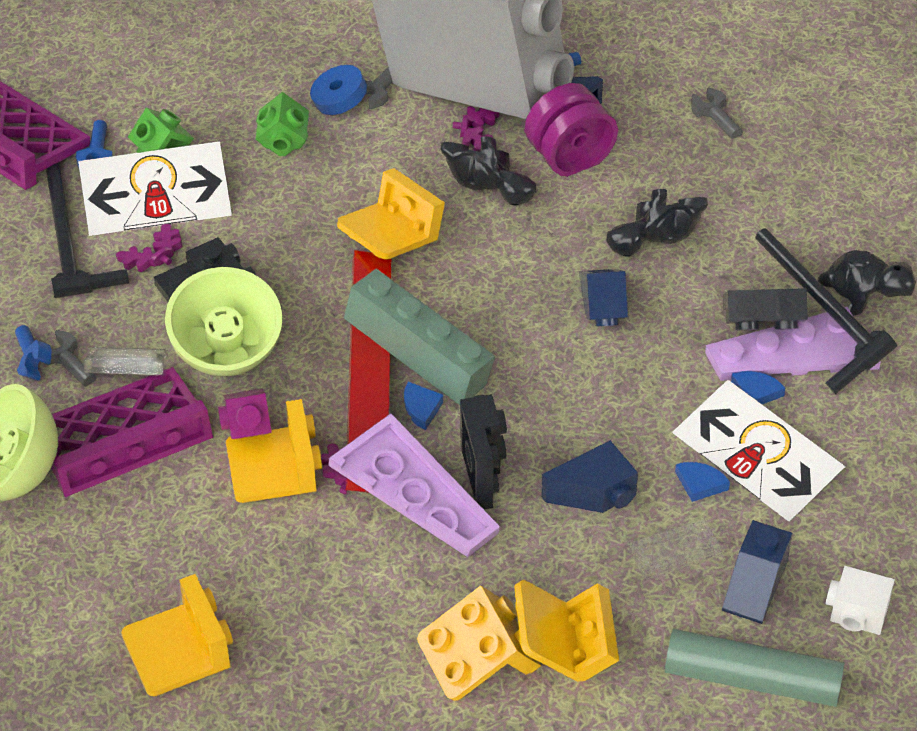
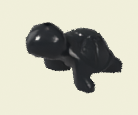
[440,136,536,206]
[606,189,708,257]
[818,250,916,316]

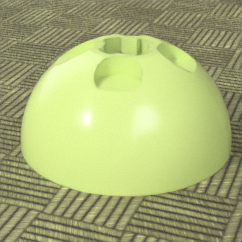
[165,267,282,376]
[0,384,58,502]

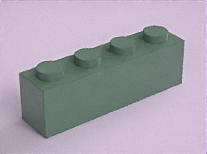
[344,269,495,405]

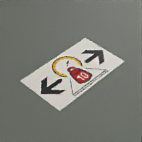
[78,141,232,236]
[672,380,846,521]

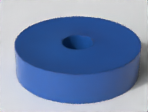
[310,65,367,115]

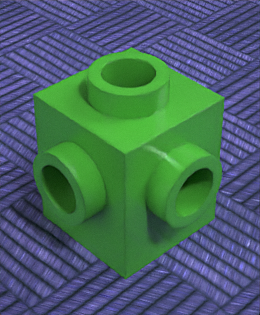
[255,92,309,156]
[128,108,194,153]

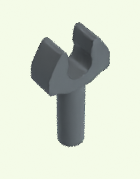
[365,67,392,109]
[691,87,743,139]
[39,330,96,387]

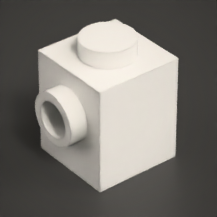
[826,566,895,635]

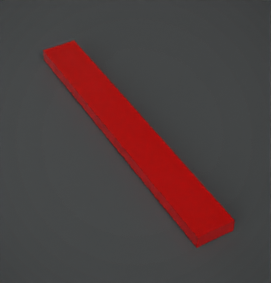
[345,250,391,493]

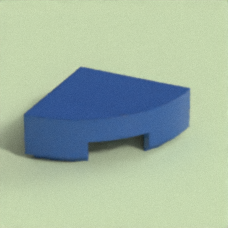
[731,371,786,404]
[404,382,443,430]
[675,462,730,502]

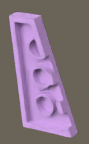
[705,307,881,381]
[328,414,500,557]

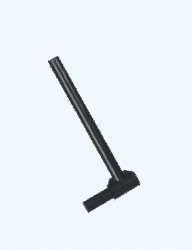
[46,162,129,298]
[755,228,898,395]

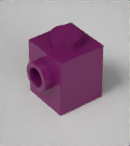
[218,388,272,439]

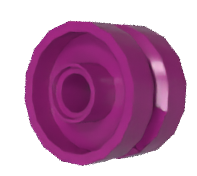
[524,83,619,177]

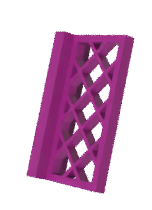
[0,81,90,190]
[51,367,213,497]

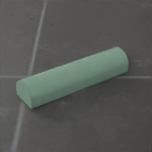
[665,629,845,707]

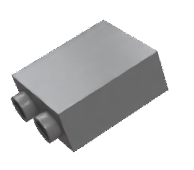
[372,0,574,119]

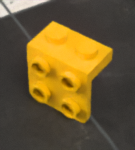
[337,168,445,259]
[226,399,322,503]
[121,574,233,696]
[514,580,619,682]
[417,586,541,701]

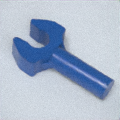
[76,120,113,168]
[15,325,52,381]

